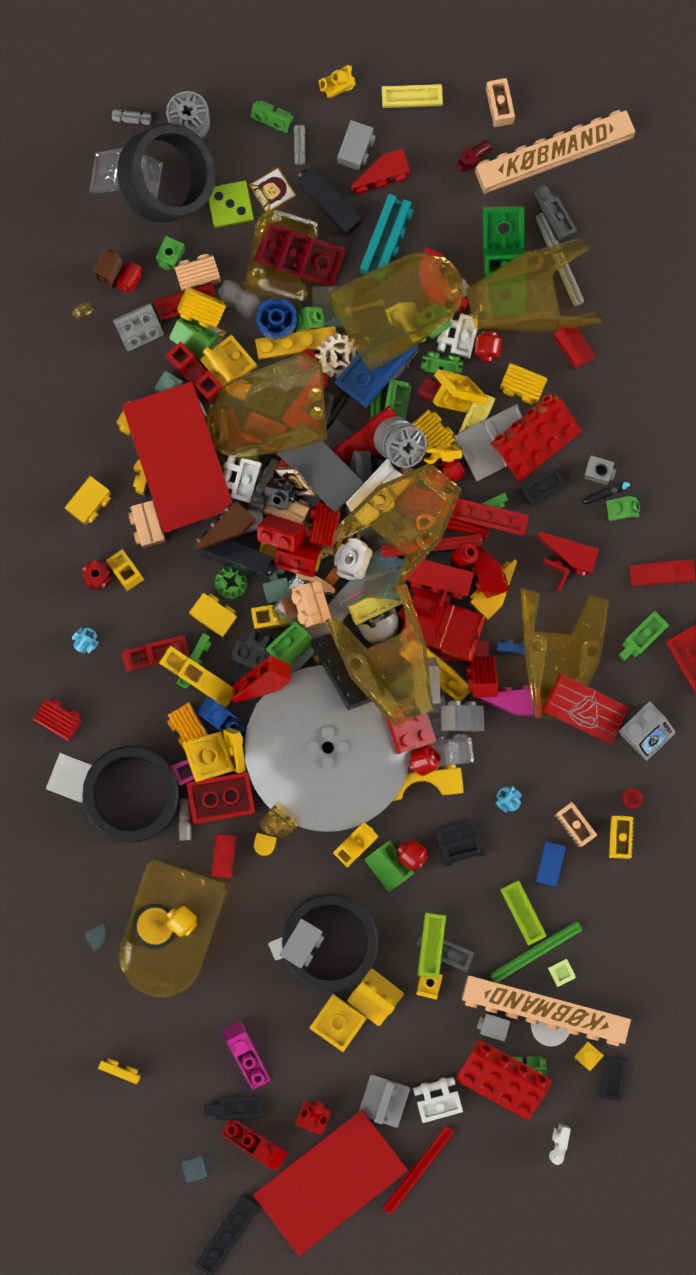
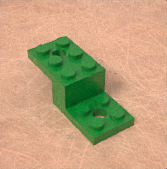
[483,206,526,315]

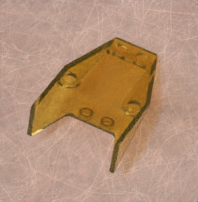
[466,238,603,332]
[332,464,462,593]
[325,585,433,727]
[521,588,609,720]

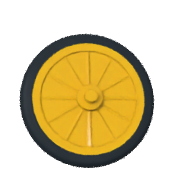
[133,904,175,949]

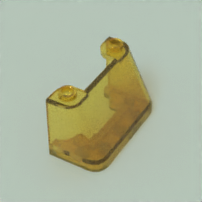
[244,209,318,303]

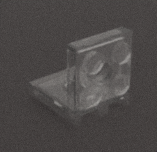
[89,148,163,199]

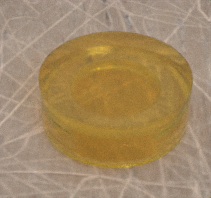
[72,302,93,320]

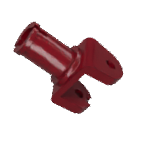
[456,140,492,172]

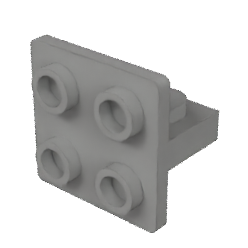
[113,303,164,351]
[359,1075,410,1128]

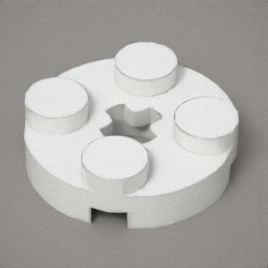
[334,538,372,580]

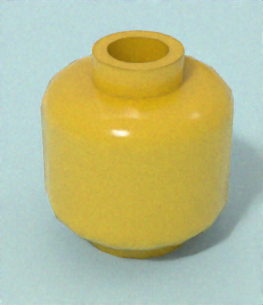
[166,906,198,937]

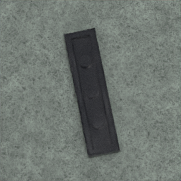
[194,1194,259,1275]

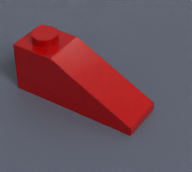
[537,531,599,577]
[630,560,695,586]
[232,655,291,703]

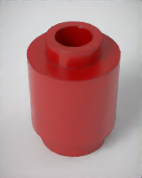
[115,261,143,293]
[451,543,478,569]

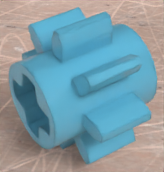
[72,628,99,653]
[495,786,522,813]

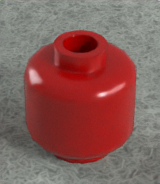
[474,331,502,363]
[409,746,441,776]
[397,839,428,871]

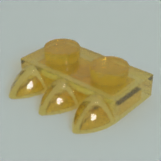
[258,805,298,838]

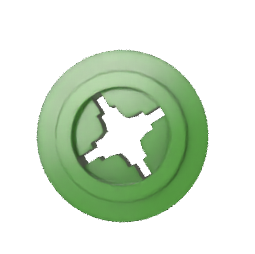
[215,567,248,599]

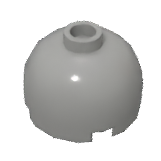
[357,608,399,645]

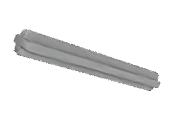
[535,212,584,306]

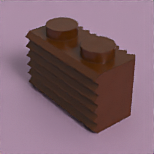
[92,249,123,289]

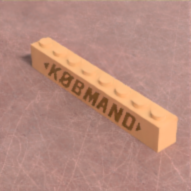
[475,110,635,194]
[461,975,631,1046]

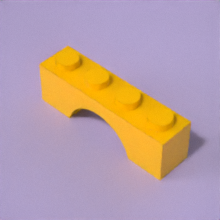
[393,765,464,801]

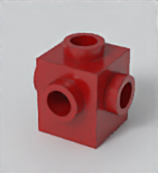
[81,559,112,591]
[295,1100,332,1135]

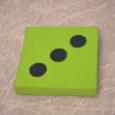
[209,180,254,229]

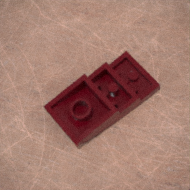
[254,222,346,287]

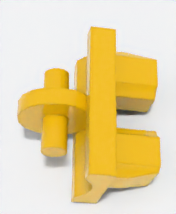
[319,65,355,98]

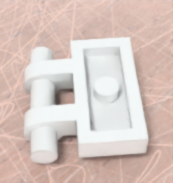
[437,311,480,359]
[223,455,262,503]
[413,1077,463,1123]
[549,1123,571,1165]

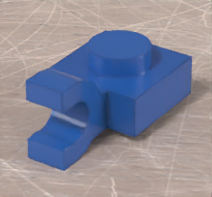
[496,639,533,657]

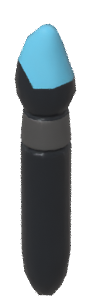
[583,482,630,504]

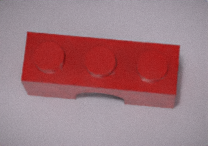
[166,341,223,404]

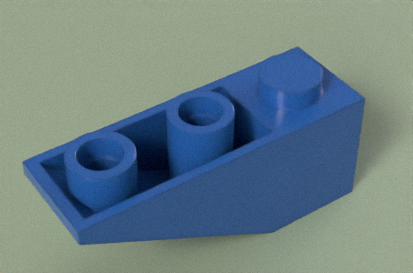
[195,696,247,750]

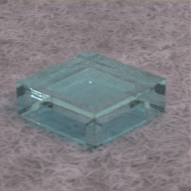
[181,1156,208,1183]

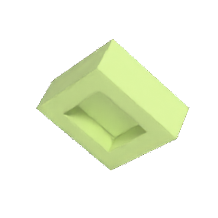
[548,959,576,987]

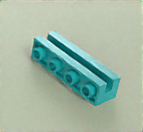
[360,194,414,281]

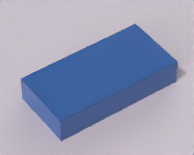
[536,842,566,887]

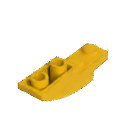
[158,646,233,708]

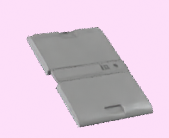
[454,404,524,482]

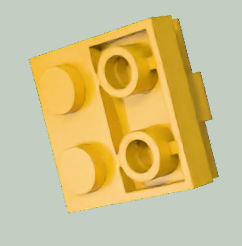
[200,334,257,392]

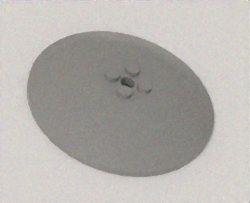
[244,665,411,832]

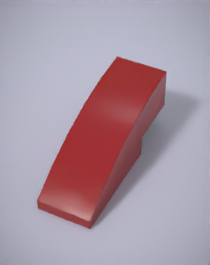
[121,635,190,673]

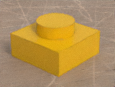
[574,1041,604,1071]

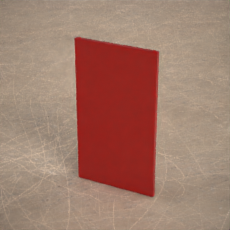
[122,381,233,533]
[253,1109,408,1256]

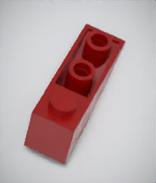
[351,149,410,195]
[471,546,510,599]
[220,1120,288,1171]

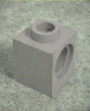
[584,456,616,485]
[477,1013,510,1042]

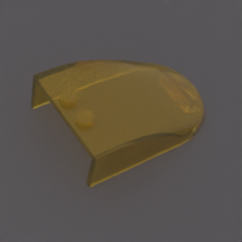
[330,252,463,371]
[206,353,327,458]
[119,858,230,997]

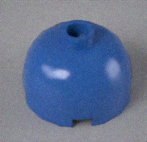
[256,298,297,340]

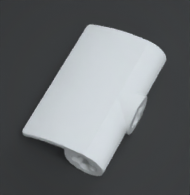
[346,459,408,527]

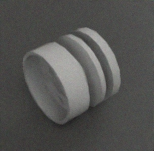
[166,91,210,139]
[373,416,427,468]

